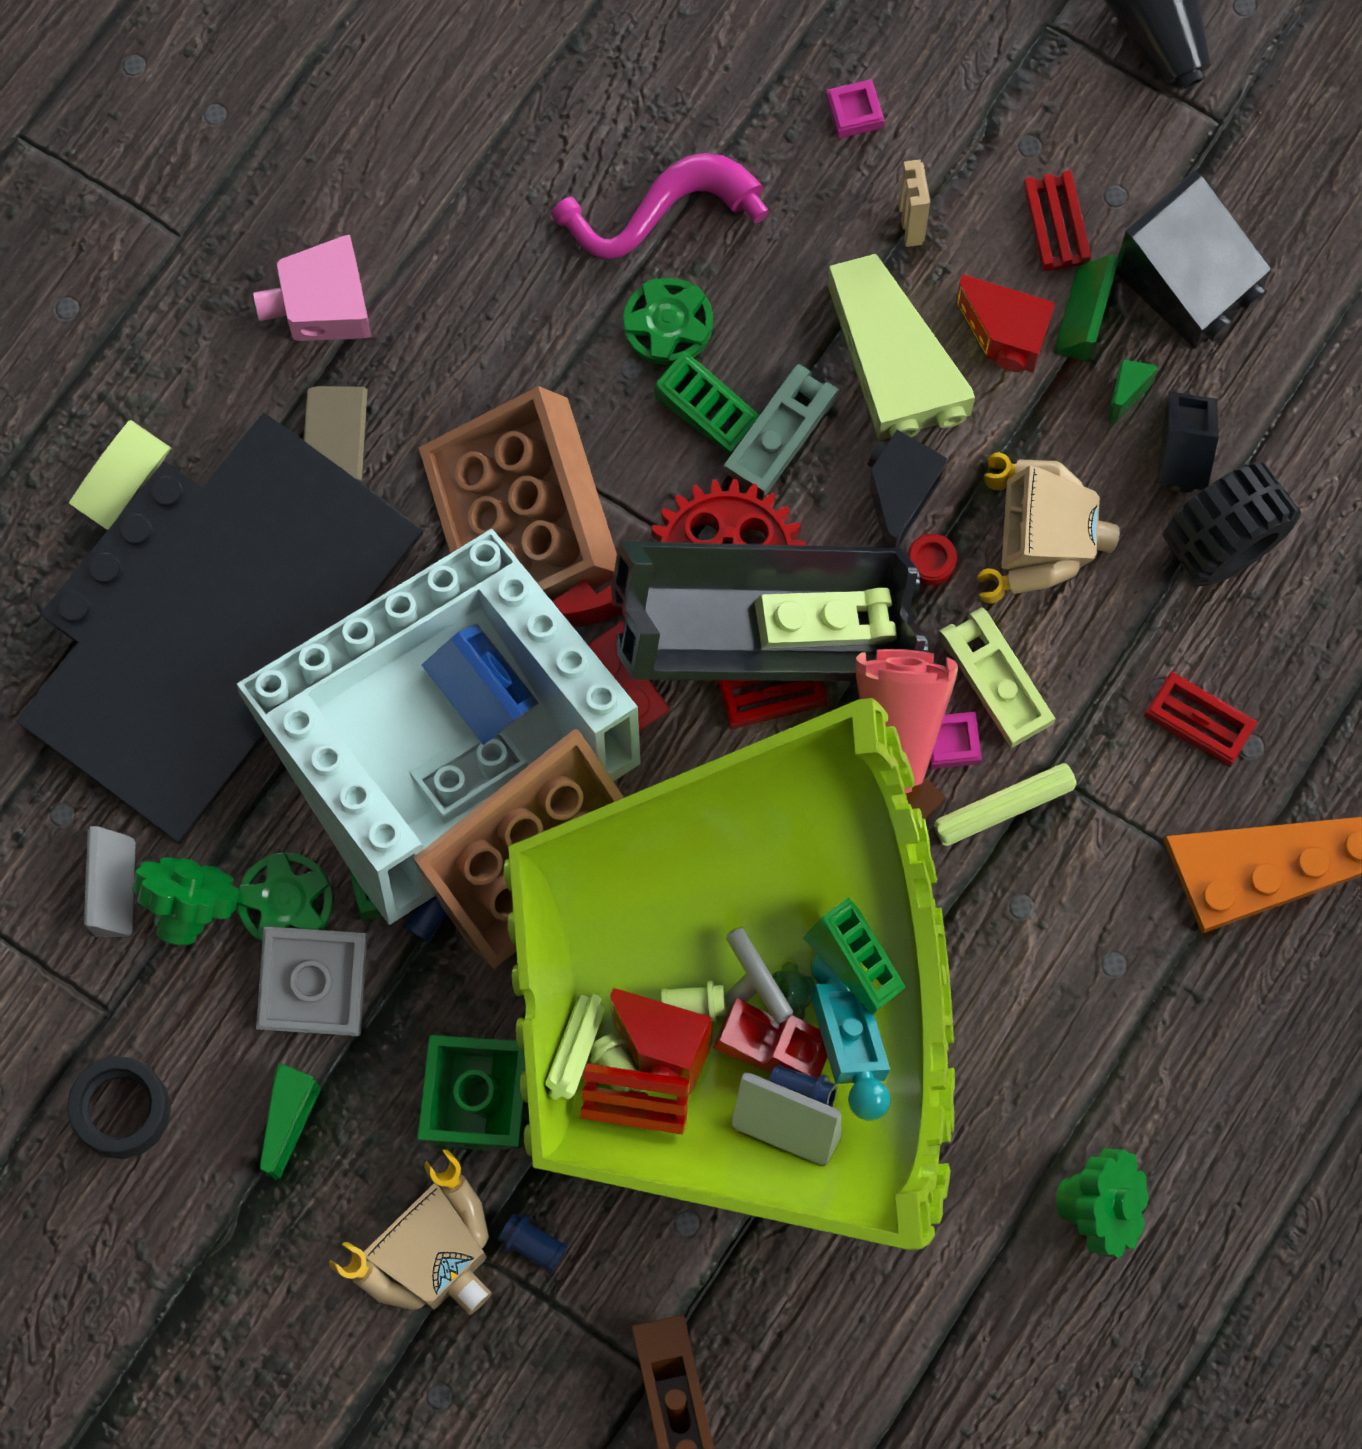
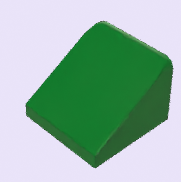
[1107,359,1158,423]

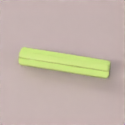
[934,763,1076,846]
[545,994,605,1100]

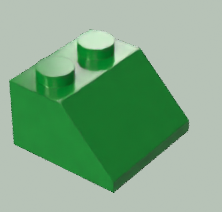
[418,1035,526,1151]

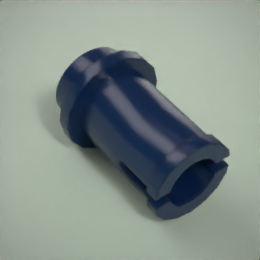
[403,896,447,944]
[769,1064,838,1107]
[497,1214,568,1274]

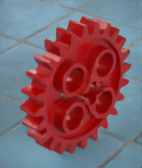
[651,479,806,546]

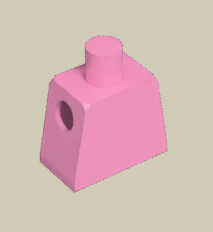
[253,235,372,341]

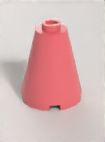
[855,649,958,793]

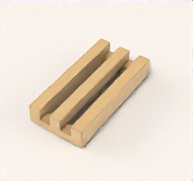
[898,159,930,247]

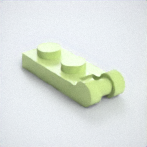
[754,588,897,649]
[938,607,1055,748]

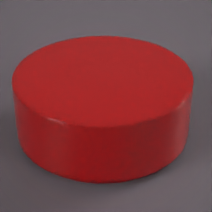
[907,534,957,586]

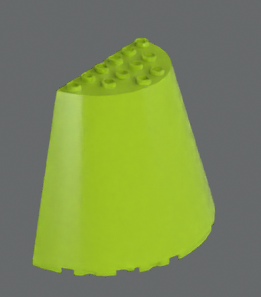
[504,698,955,1250]

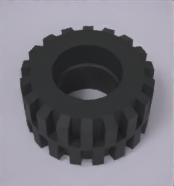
[1162,463,1301,586]

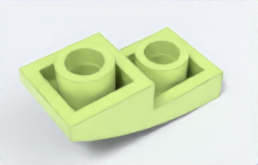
[69,420,171,530]

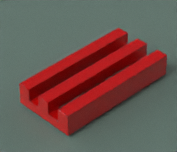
[1023,170,1092,271]
[1144,671,1258,767]
[718,680,827,730]
[580,1063,690,1135]

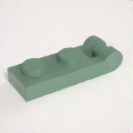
[724,364,840,498]

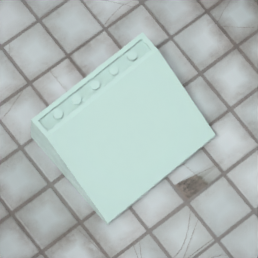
[237,529,641,925]

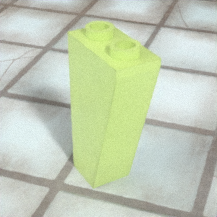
[828,254,975,441]

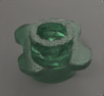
[772,962,815,1020]

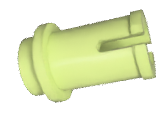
[661,981,726,1022]
[589,1034,645,1092]

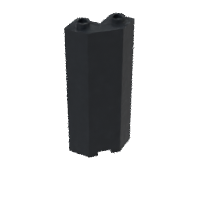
[611,541,928,681]

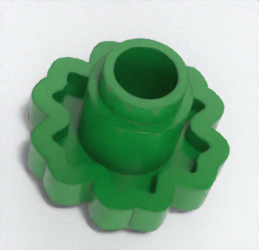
[132,857,239,945]
[1056,1148,1148,1258]

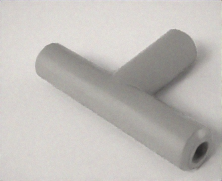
[725,928,793,1023]

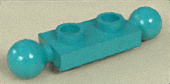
[810,953,891,1121]

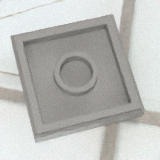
[256,926,368,1036]

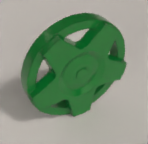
[623,278,714,365]
[237,853,334,942]

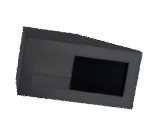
[1158,391,1219,493]
[867,429,948,548]

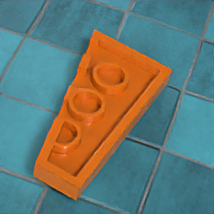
[1164,817,1362,934]

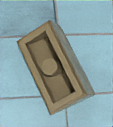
[304,386,368,481]

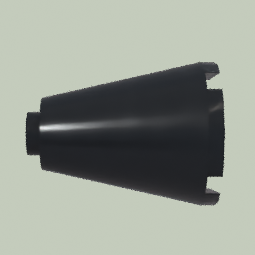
[1104,0,1211,90]

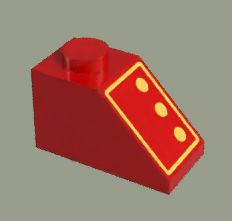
[956,274,1055,373]
[610,988,713,1094]

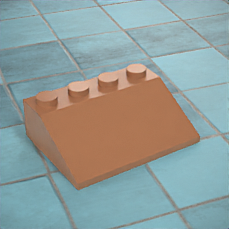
[418,386,617,601]
[413,728,624,969]

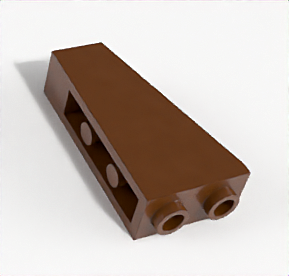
[632,1314,714,1449]

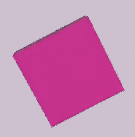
[826,79,884,139]
[930,712,982,769]

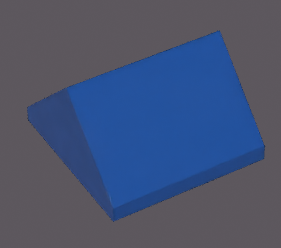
[421,624,539,745]

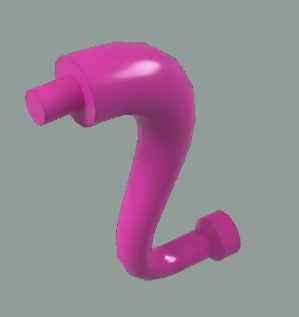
[551,153,769,259]

